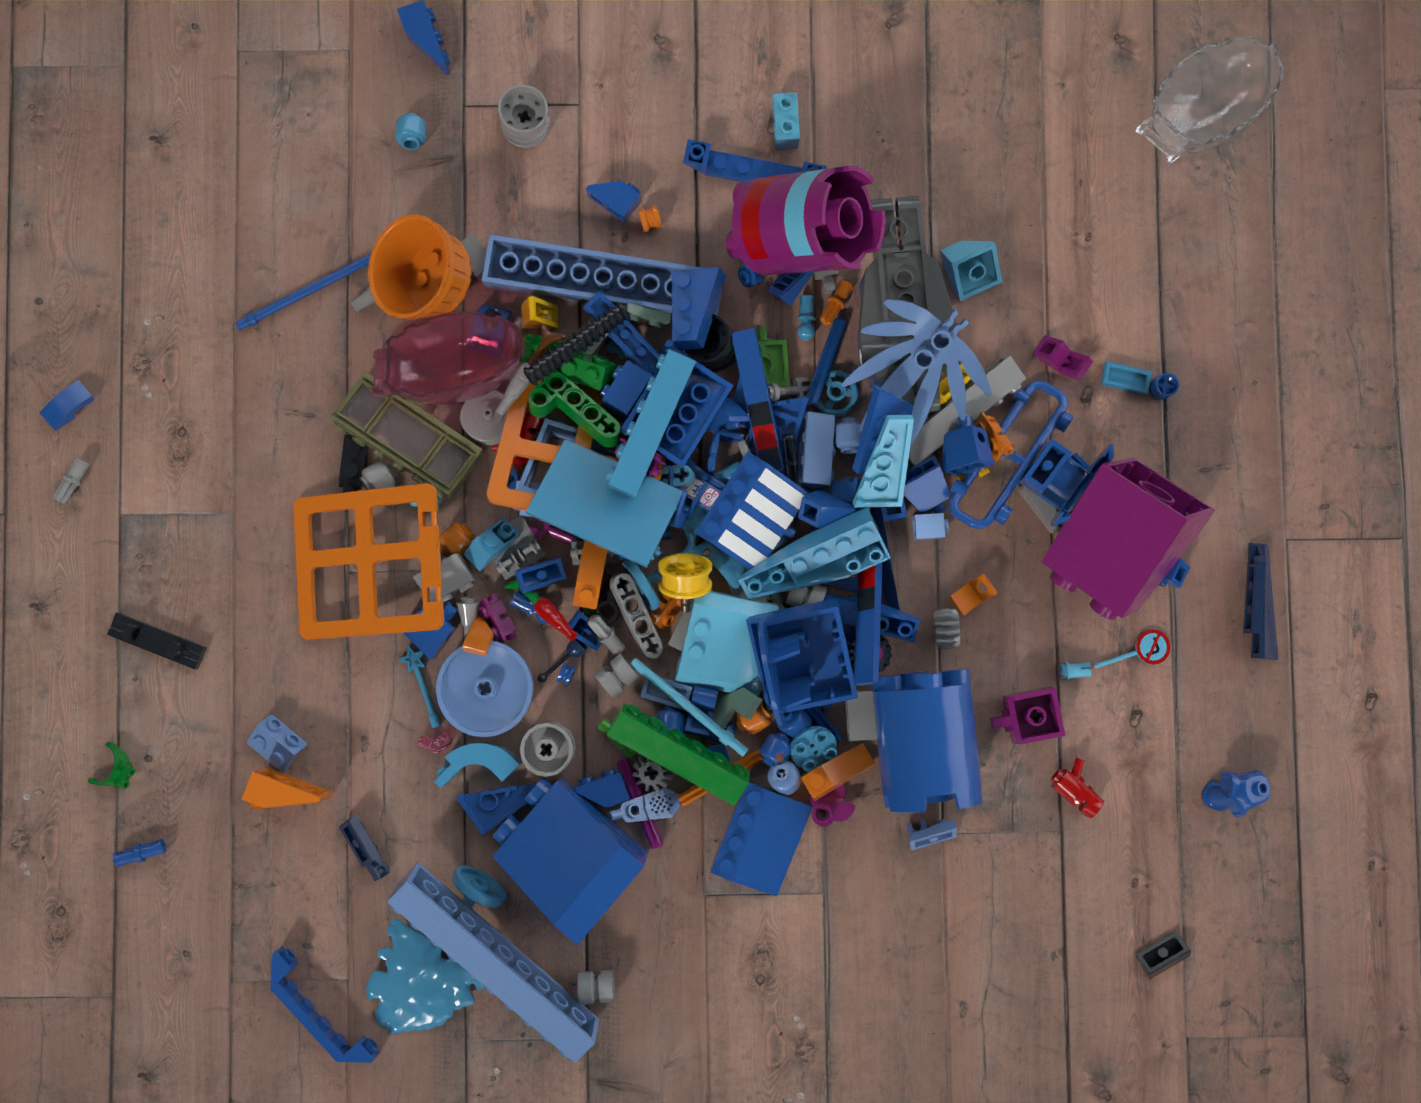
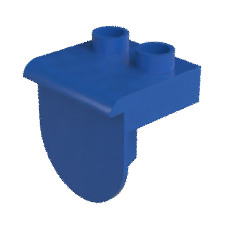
[746,598,858,727]

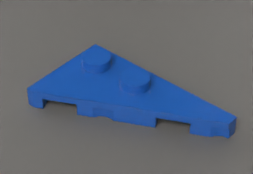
[456,780,550,836]

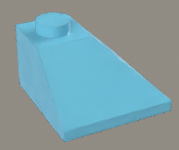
[940,241,1002,301]

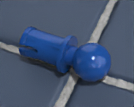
[509,591,548,624]

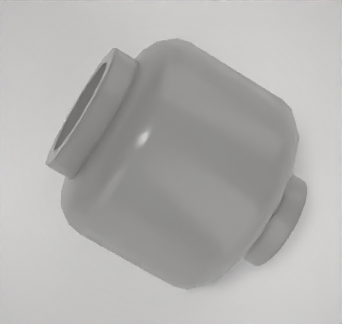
[360,461,398,490]

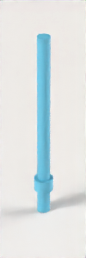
[630,658,749,757]

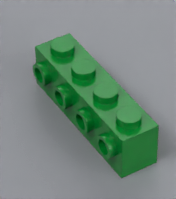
[514,334,616,391]

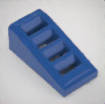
[768,272,814,305]

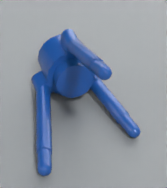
[668,465,708,528]

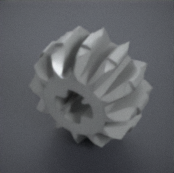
[933,608,961,649]
[633,755,673,792]

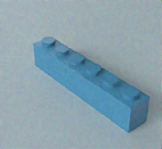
[606,349,696,498]

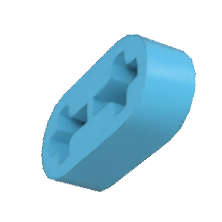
[661,465,695,489]

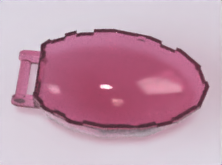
[371,312,525,405]

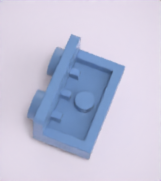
[246,715,307,773]

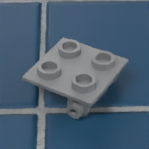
[494,516,546,580]

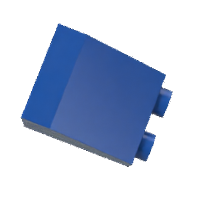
[492,776,649,945]

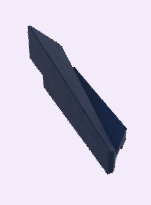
[1243,543,1279,660]

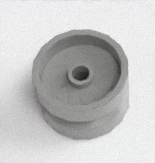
[520,721,576,777]

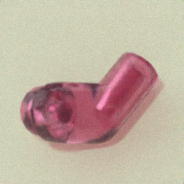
[417,731,453,753]

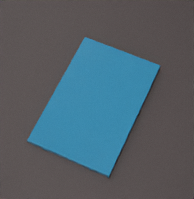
[526,439,683,568]

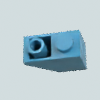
[463,518,521,571]

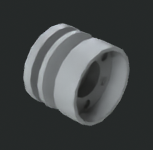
[498,84,550,148]

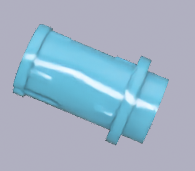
[1059,661,1091,680]

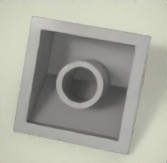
[413,553,478,604]

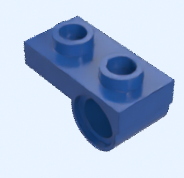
[684,685,718,738]

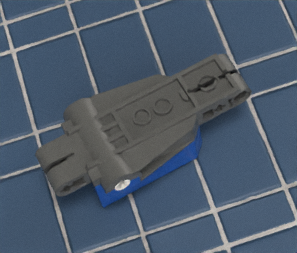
[858,195,961,412]

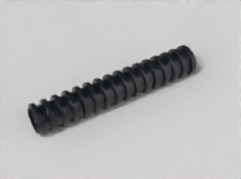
[523,302,630,386]

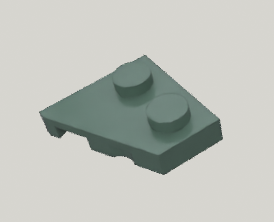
[624,303,671,329]

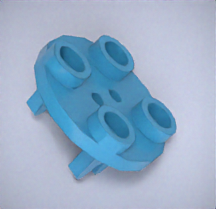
[791,726,837,772]

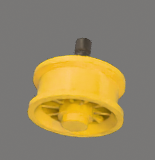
[658,553,712,613]

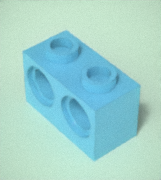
[772,93,800,150]

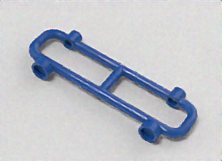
[949,380,1074,529]

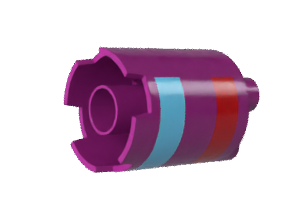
[725,165,885,275]

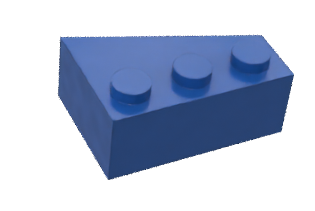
[672,267,726,350]

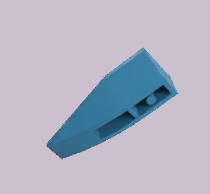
[738,507,891,599]

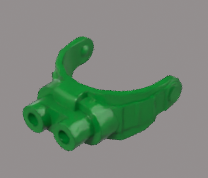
[88,741,136,790]

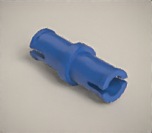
[112,839,167,868]

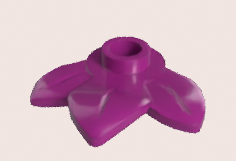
[809,784,856,827]

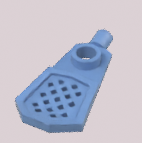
[609,787,680,823]

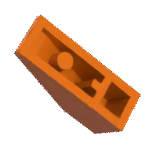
[572,540,608,609]
[801,743,876,801]

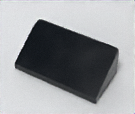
[1135,931,1191,980]

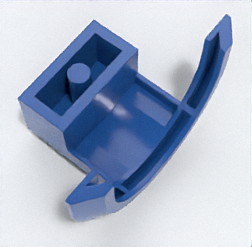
[1019,439,1114,527]

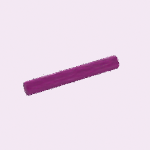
[617,758,663,849]

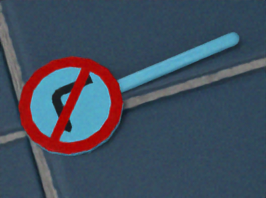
[1094,629,1171,668]

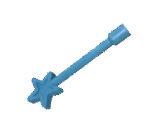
[399,646,441,728]

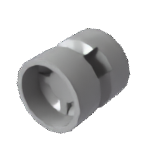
[785,584,827,607]
[594,653,640,698]
[577,969,615,1005]

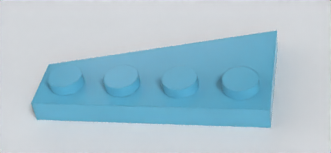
[852,415,914,508]

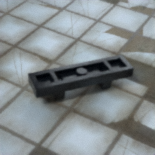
[107,613,207,669]

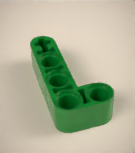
[528,372,620,448]

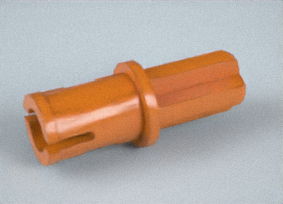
[820,280,854,326]

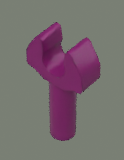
[530,518,575,543]

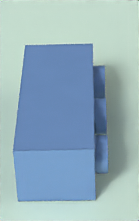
[797,412,837,489]

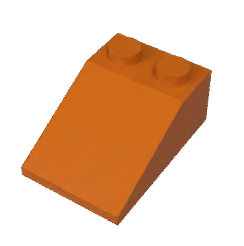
[242,767,334,810]

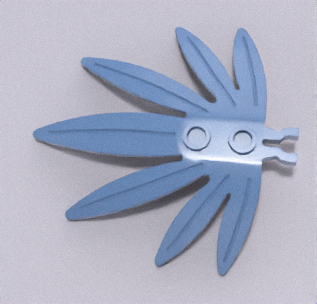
[841,299,992,445]

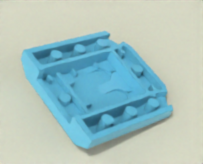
[674,591,779,696]

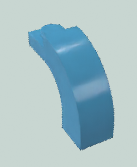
[434,742,522,788]

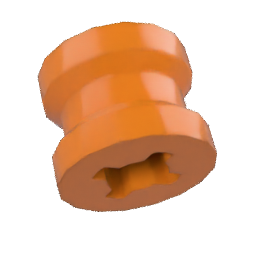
[638,204,662,232]

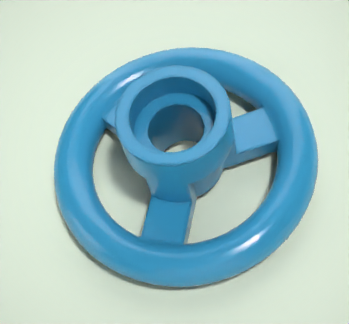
[816,370,859,417]

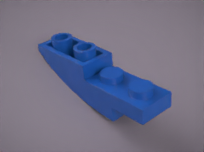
[824,593,920,642]

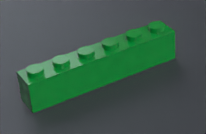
[607,703,750,806]

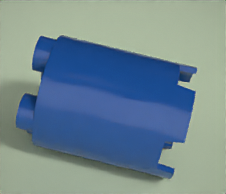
[872,669,983,813]

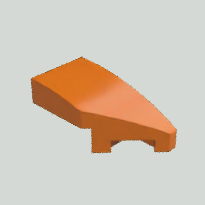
[462,615,494,656]

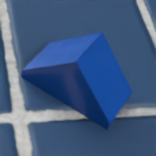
[568,610,602,651]

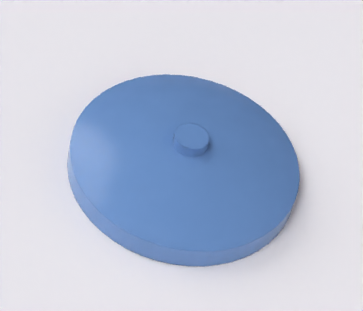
[436,641,534,737]

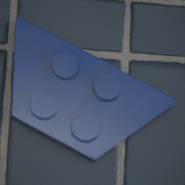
[852,386,914,474]
[746,397,810,476]

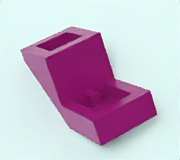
[1033,335,1093,381]

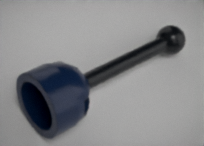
[537,639,588,683]

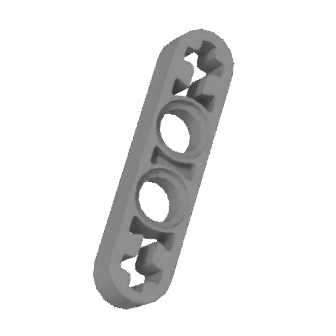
[609,573,663,659]

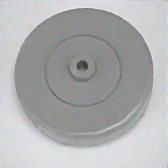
[460,389,509,445]

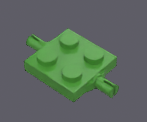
[757,324,790,387]

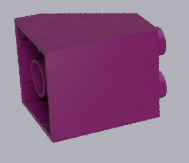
[1041,458,1215,620]

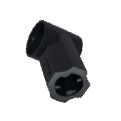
[596,575,626,622]

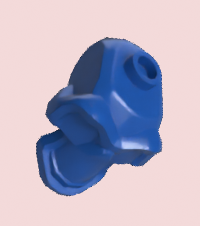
[1201,770,1271,818]

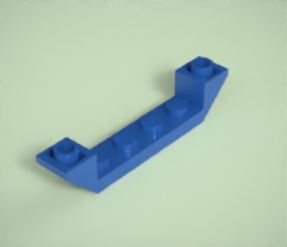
[683,139,827,182]
[270,946,380,1063]

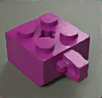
[990,687,1066,745]

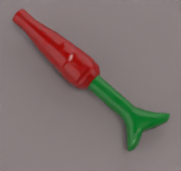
[504,579,577,641]

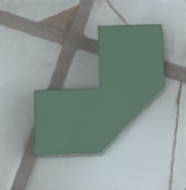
[712,687,762,729]

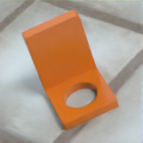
[948,574,997,617]

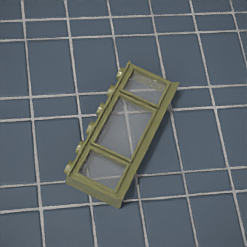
[330,370,483,501]

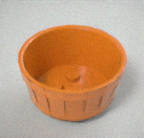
[368,214,471,319]

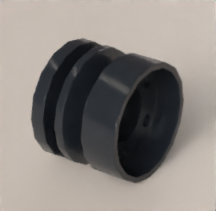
[684,314,736,372]

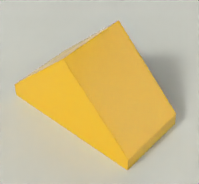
[521,296,559,329]

